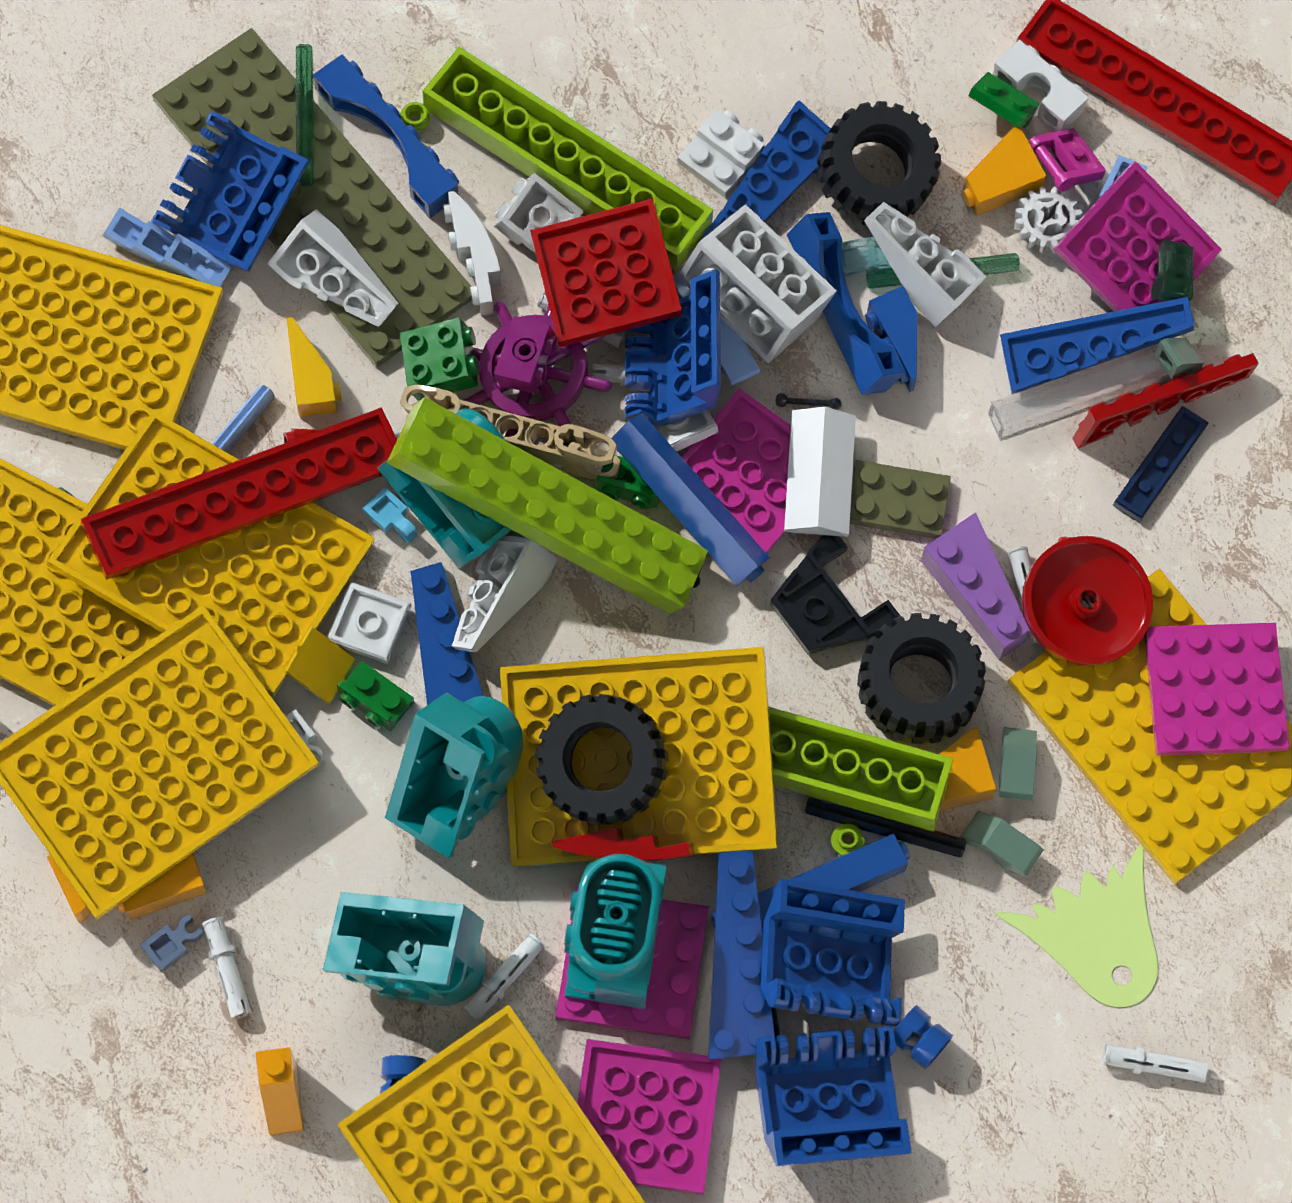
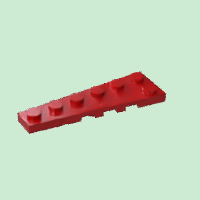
[1072,353,1259,449]

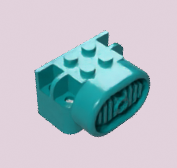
[377,409,511,569]
[385,693,524,858]
[564,854,667,1009]
[323,892,486,1006]

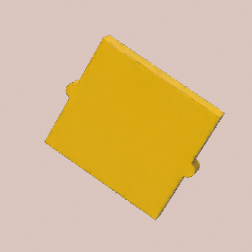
[284,627,355,704]

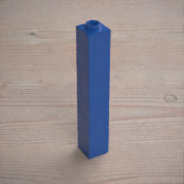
[611,413,770,586]
[711,834,910,934]

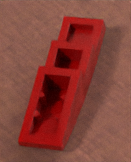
[552,828,695,861]

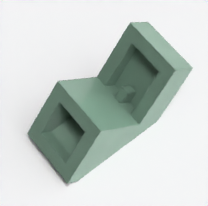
[1155,337,1203,380]
[999,727,1037,800]
[960,811,1044,876]

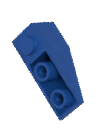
[865,286,917,392]

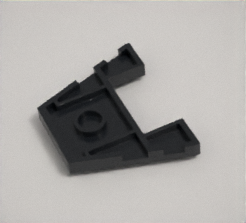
[770,535,901,655]

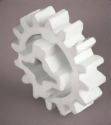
[1014,186,1082,253]

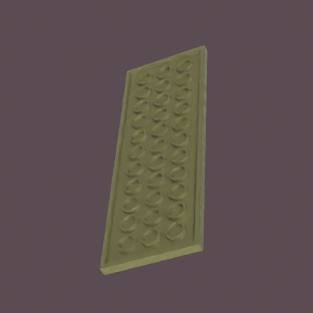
[152,28,472,368]

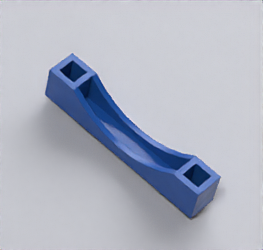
[313,54,459,219]
[786,212,906,395]

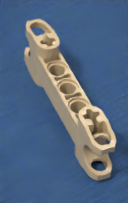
[400,385,621,479]

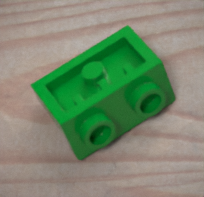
[596,456,660,509]
[337,661,415,732]

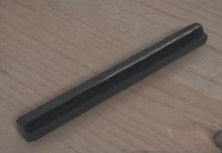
[805,796,966,858]

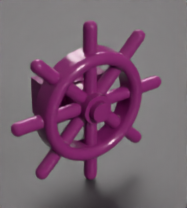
[463,301,612,437]

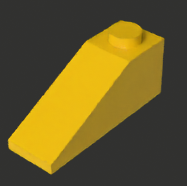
[286,317,342,417]

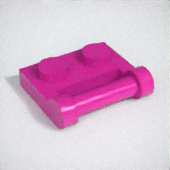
[1028,128,1107,192]

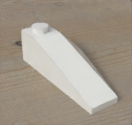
[864,202,987,327]
[267,209,399,327]
[452,536,557,652]

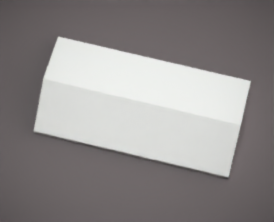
[784,407,856,537]

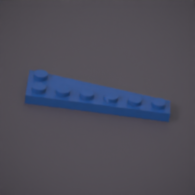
[699,100,831,242]
[1000,297,1194,396]
[410,562,483,705]
[708,850,775,1060]

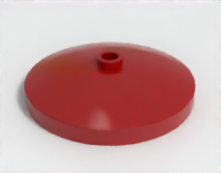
[1022,536,1153,667]

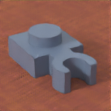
[140,914,204,973]

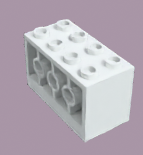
[677,205,836,363]

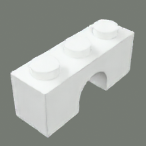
[992,40,1089,132]

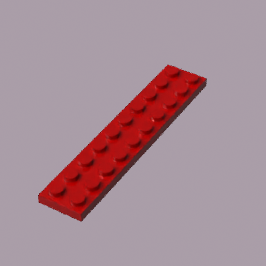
[1016,0,1292,203]
[81,407,397,580]

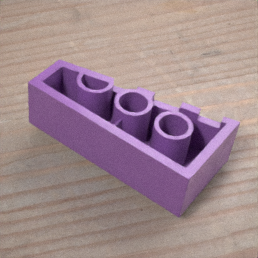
[921,512,1029,660]

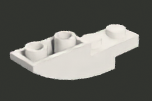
[443,191,501,316]

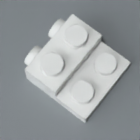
[677,109,765,198]
[493,173,584,253]

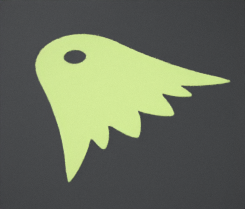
[995,844,1158,1008]

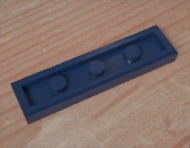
[1113,405,1209,523]

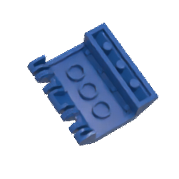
[151,111,310,272]
[625,269,721,426]
[761,878,905,1027]
[755,1026,912,1167]

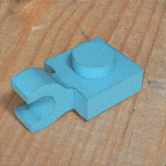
[362,487,418,544]

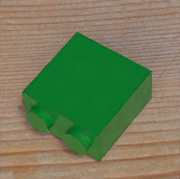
[400,317,480,401]

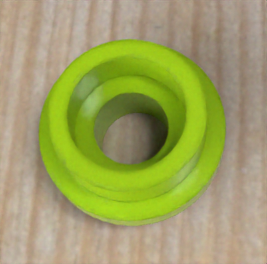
[400,102,431,132]
[831,824,864,856]

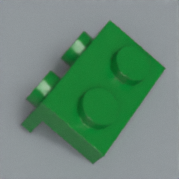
[968,72,1040,128]

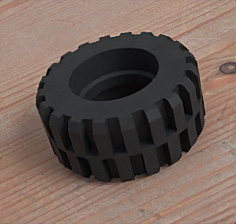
[817,101,941,226]
[857,613,986,745]
[535,694,669,825]

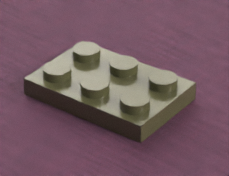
[850,460,951,539]

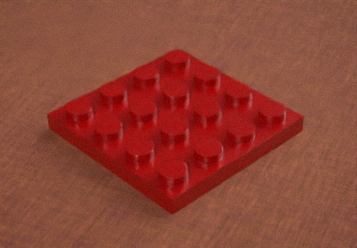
[530,198,683,347]

